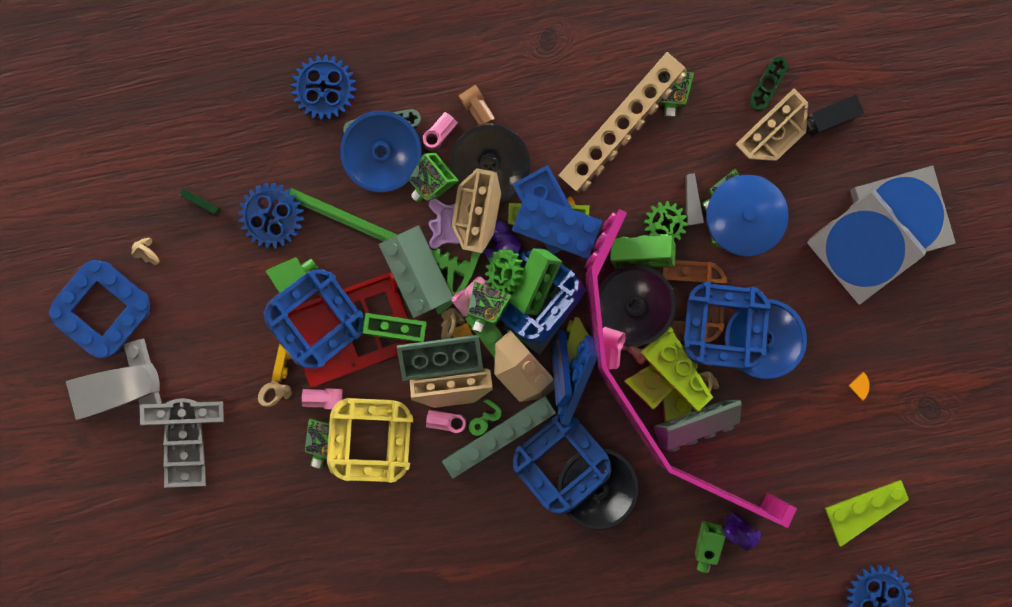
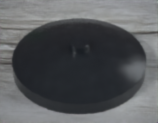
[449,123,530,203]
[598,265,676,347]
[558,448,639,530]

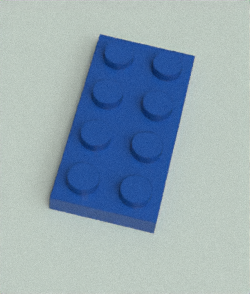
[512,165,572,254]
[512,192,602,259]
[558,335,598,425]

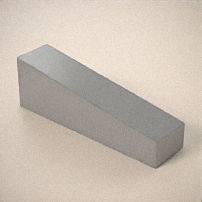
[685,173,704,227]

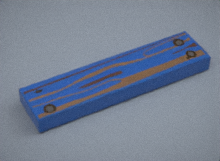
[550,329,572,408]

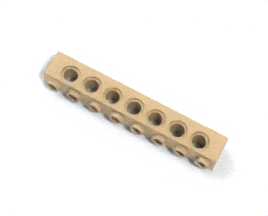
[559,52,687,192]

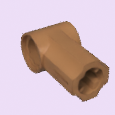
[458,85,495,125]

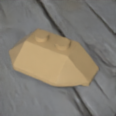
[735,88,808,161]
[451,169,501,253]
[494,331,555,402]
[410,368,493,408]

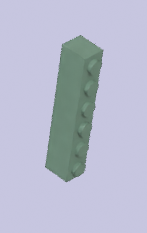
[442,396,556,479]

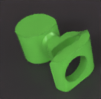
[469,399,501,436]

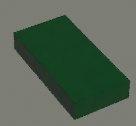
[179,189,222,215]

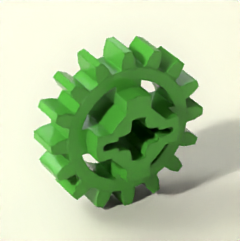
[643,201,688,241]
[485,250,525,294]

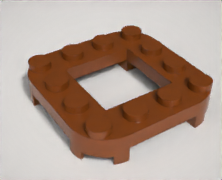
[652,260,727,343]

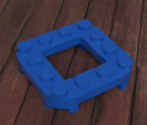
[500,247,585,345]
[49,260,150,358]
[263,269,364,369]
[683,282,771,370]
[513,415,612,515]

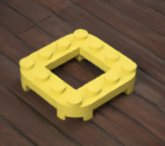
[327,398,413,483]

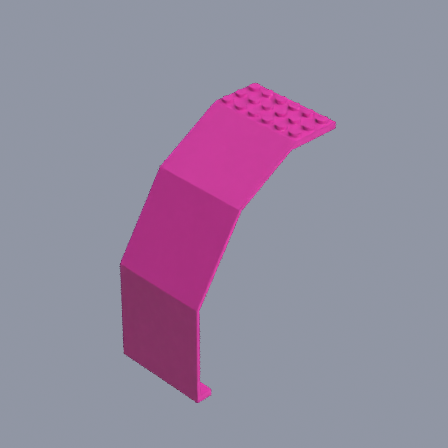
[583,209,797,528]

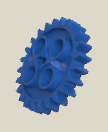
[291,55,357,121]
[238,183,304,248]
[845,565,913,607]

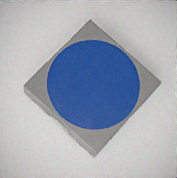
[850,166,956,252]
[807,188,926,305]

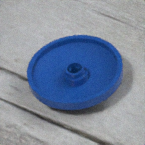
[340,111,421,192]
[706,175,789,257]
[724,299,807,380]

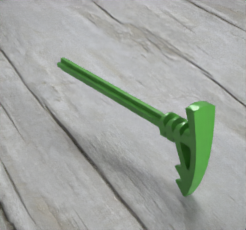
[289,188,481,314]

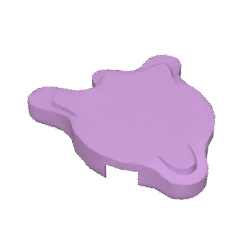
[428,199,461,249]

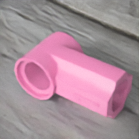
[423,112,458,151]
[451,277,490,317]
[603,327,626,370]
[302,388,343,409]
[426,410,467,433]

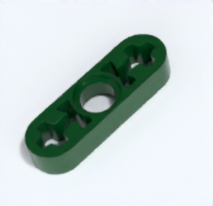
[749,57,788,111]

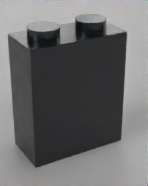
[806,94,864,137]

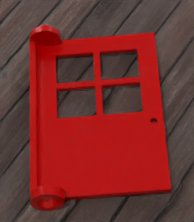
[287,272,415,388]

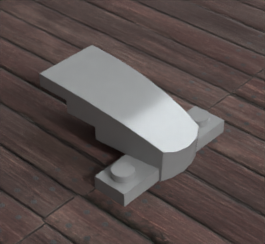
[66,339,162,420]
[140,398,224,488]

